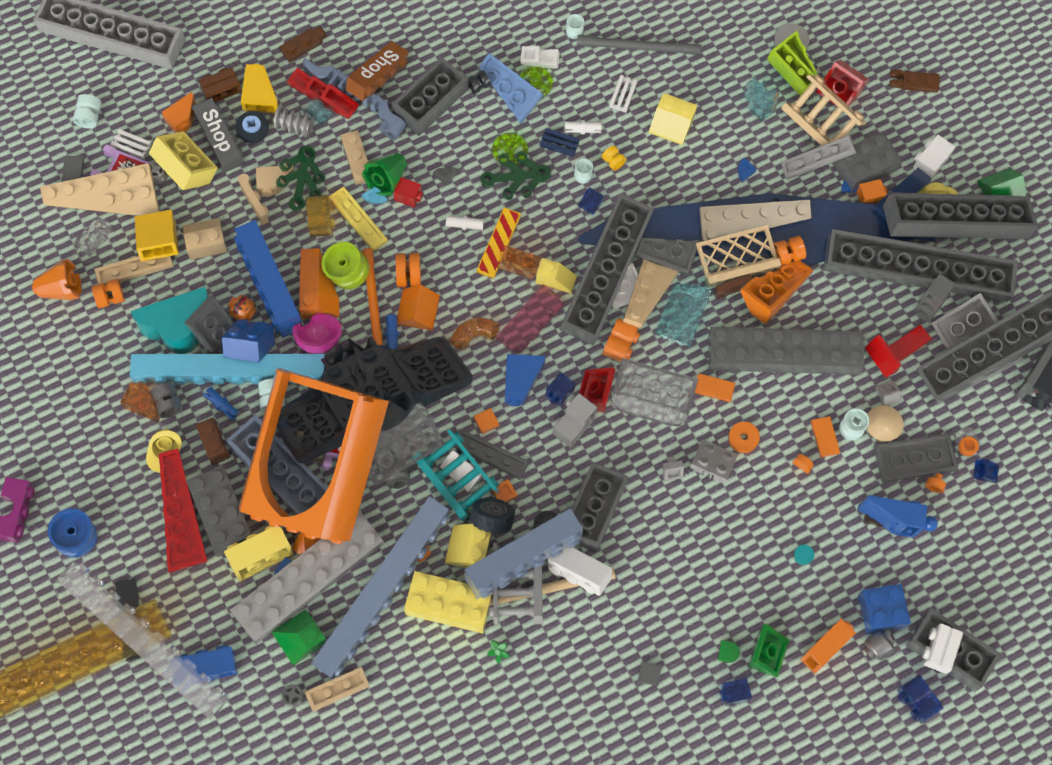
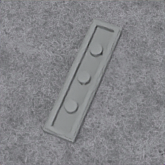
[781,135,856,180]

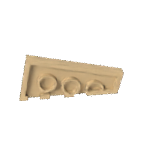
[623,259,678,328]

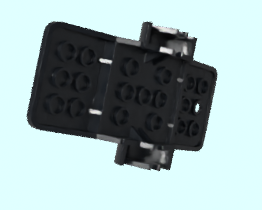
[276,336,473,463]

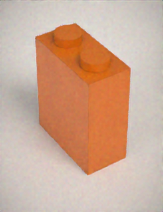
[800,619,856,674]

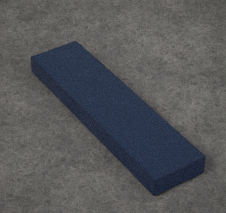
[873,168,932,220]

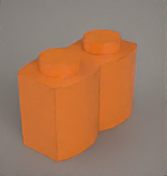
[602,318,640,363]

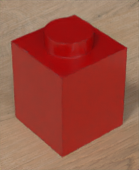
[394,177,424,208]

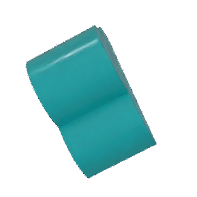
[131,287,209,354]

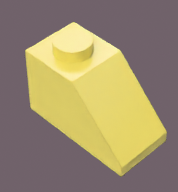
[536,258,577,294]

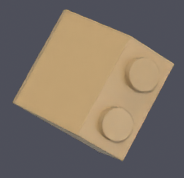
[183,218,227,260]

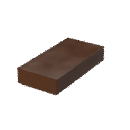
[714,274,752,300]

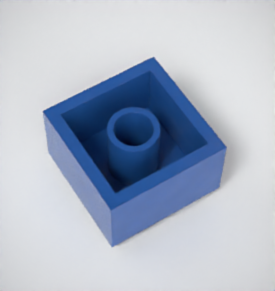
[222,319,275,362]
[858,584,911,634]

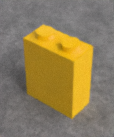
[134,210,179,261]

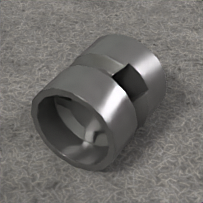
[150,382,183,418]

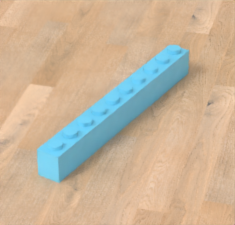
[130,354,326,385]

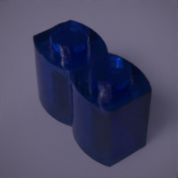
[897,675,944,725]

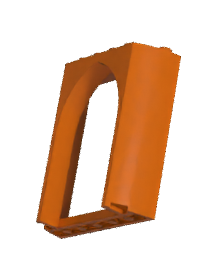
[239,368,389,544]

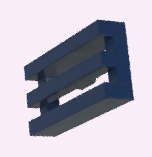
[540,128,580,157]

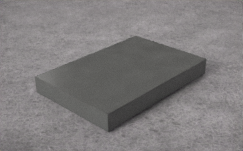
[184,295,235,354]

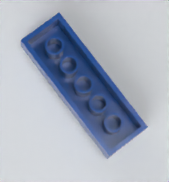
[233,220,302,338]

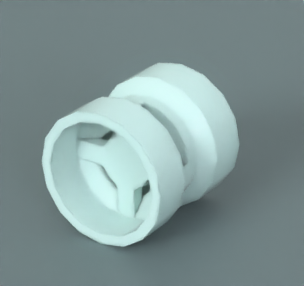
[566,14,584,39]
[574,158,593,184]

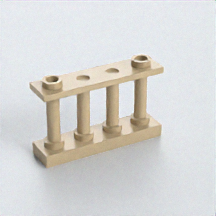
[781,74,867,146]

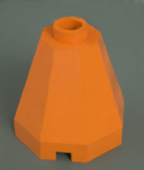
[32,258,82,300]

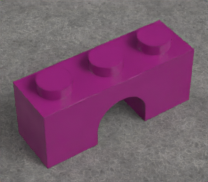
[0,477,35,543]

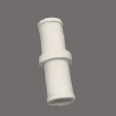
[564,120,601,135]
[446,215,484,231]

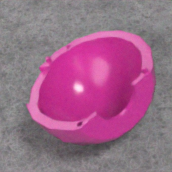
[292,313,342,354]

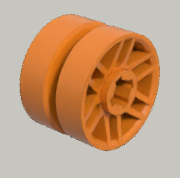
[395,252,421,288]

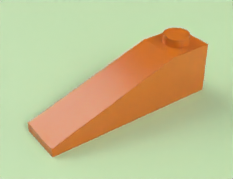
[299,248,340,319]
[740,260,813,325]

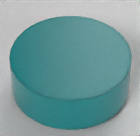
[794,545,814,565]

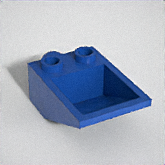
[858,495,938,538]

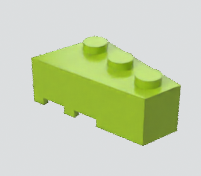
[767,30,818,96]

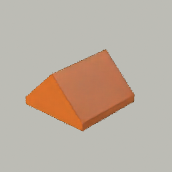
[397,285,440,331]

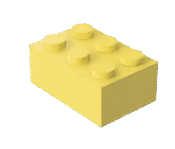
[149,131,218,190]
[224,525,294,582]

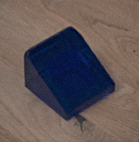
[578,187,604,215]
[973,459,999,483]

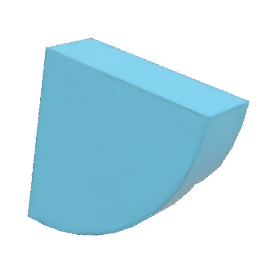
[362,187,387,204]

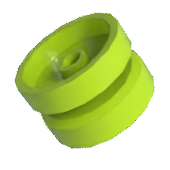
[321,242,370,289]

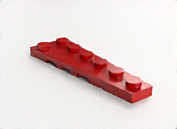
[159,449,208,573]

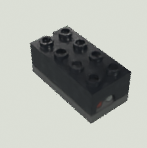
[1015,340,1052,411]

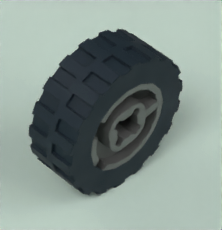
[470,498,515,533]

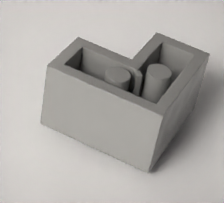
[553,394,597,448]

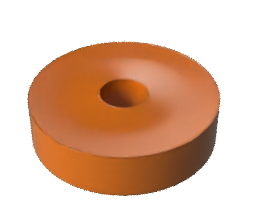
[728,422,760,453]

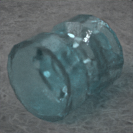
[307,99,332,124]

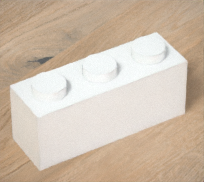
[548,546,612,596]

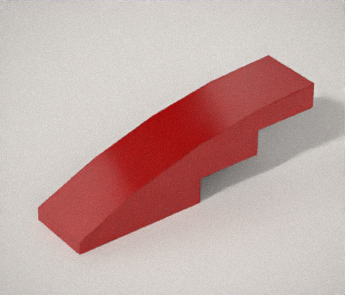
[287,67,359,119]

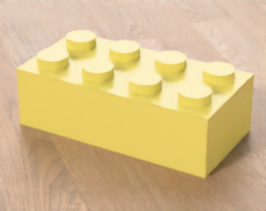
[404,571,493,634]

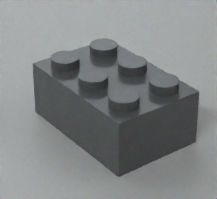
[832,131,902,192]

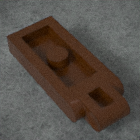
[279,27,327,63]

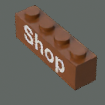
[346,41,409,101]

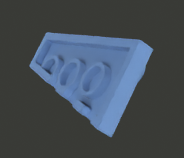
[479,53,543,124]

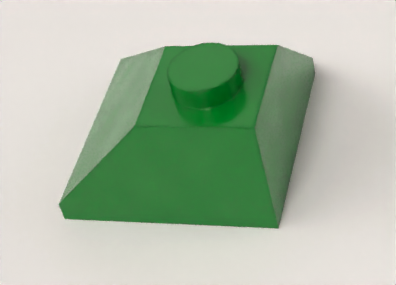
[272,610,327,666]

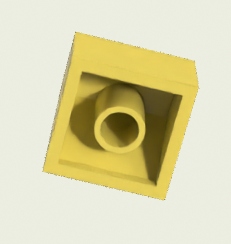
[649,93,697,145]
[445,524,492,568]

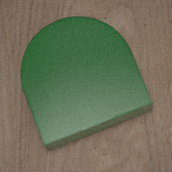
[717,640,740,663]

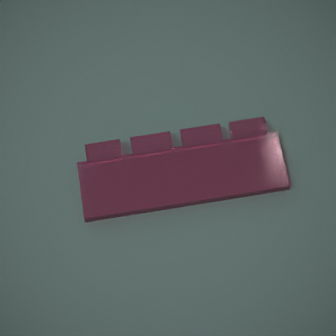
[495,284,564,353]

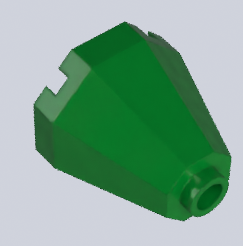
[362,153,407,196]

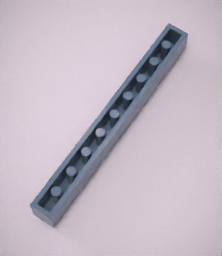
[311,496,451,679]

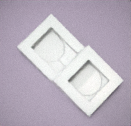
[520,46,560,68]

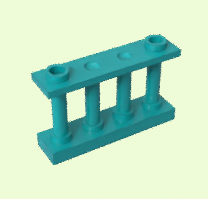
[413,429,500,522]

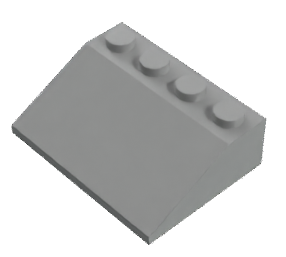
[931,293,1024,387]

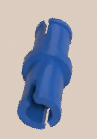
[384,314,399,349]
[203,387,240,421]

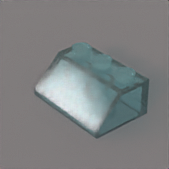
[655,284,711,347]

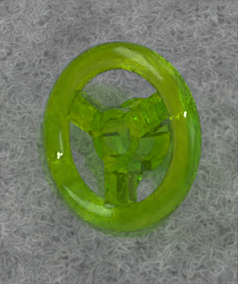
[519,66,553,97]
[492,133,528,164]

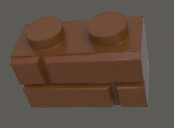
[198,67,242,103]
[196,418,230,465]

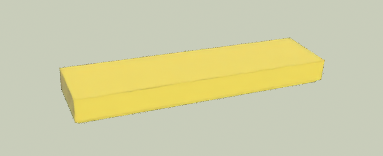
[329,186,388,252]

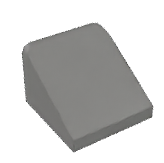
[875,380,901,406]

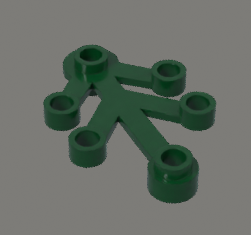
[276,146,325,212]
[480,151,551,200]

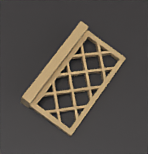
[696,225,781,288]

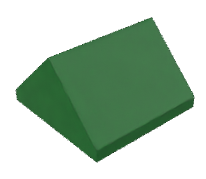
[977,168,1026,196]
[748,624,789,677]

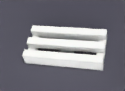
[609,75,638,113]
[110,129,152,160]

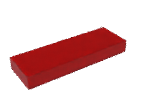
[889,324,932,362]

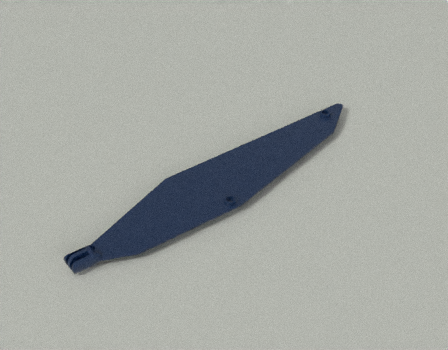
[578,193,936,266]

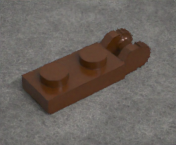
[889,69,940,93]

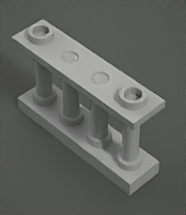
[489,543,543,625]

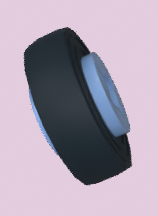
[236,111,269,143]

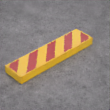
[477,207,521,279]

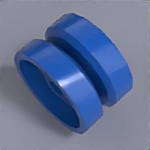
[47,508,98,558]

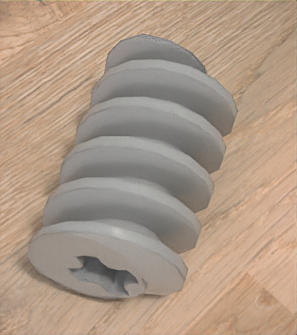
[274,106,314,138]

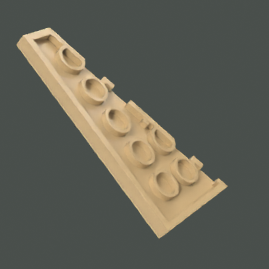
[40,163,160,216]

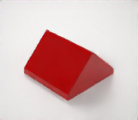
[579,367,616,413]

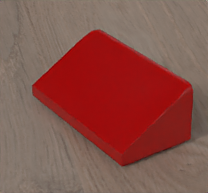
[865,335,901,378]

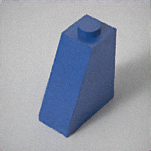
[505,354,545,407]

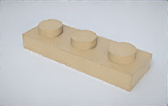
[340,130,368,185]
[305,667,370,712]

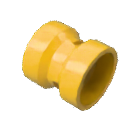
[601,145,627,171]

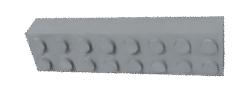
[34,0,185,69]
[230,511,383,645]

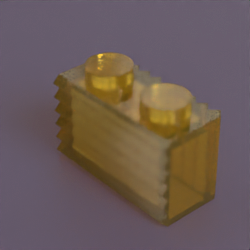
[306,195,335,237]

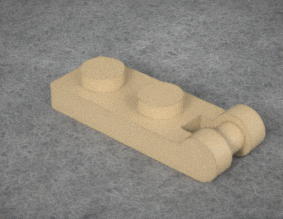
[238,174,269,225]

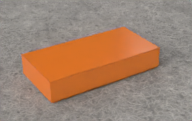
[693,373,735,402]
[811,416,840,458]

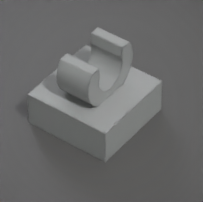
[663,456,684,482]

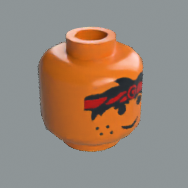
[227,295,257,321]

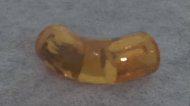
[449,317,500,350]

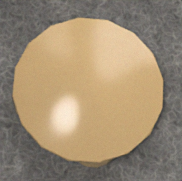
[867,405,904,443]

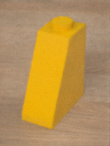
[241,63,278,113]

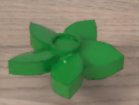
[487,640,511,664]

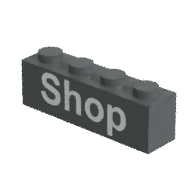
[192,98,245,173]

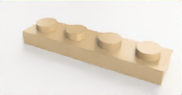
[94,256,174,285]

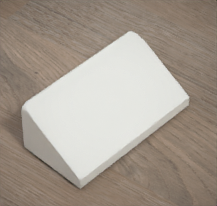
[440,450,482,493]

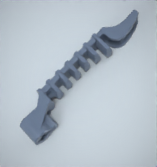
[302,58,406,140]

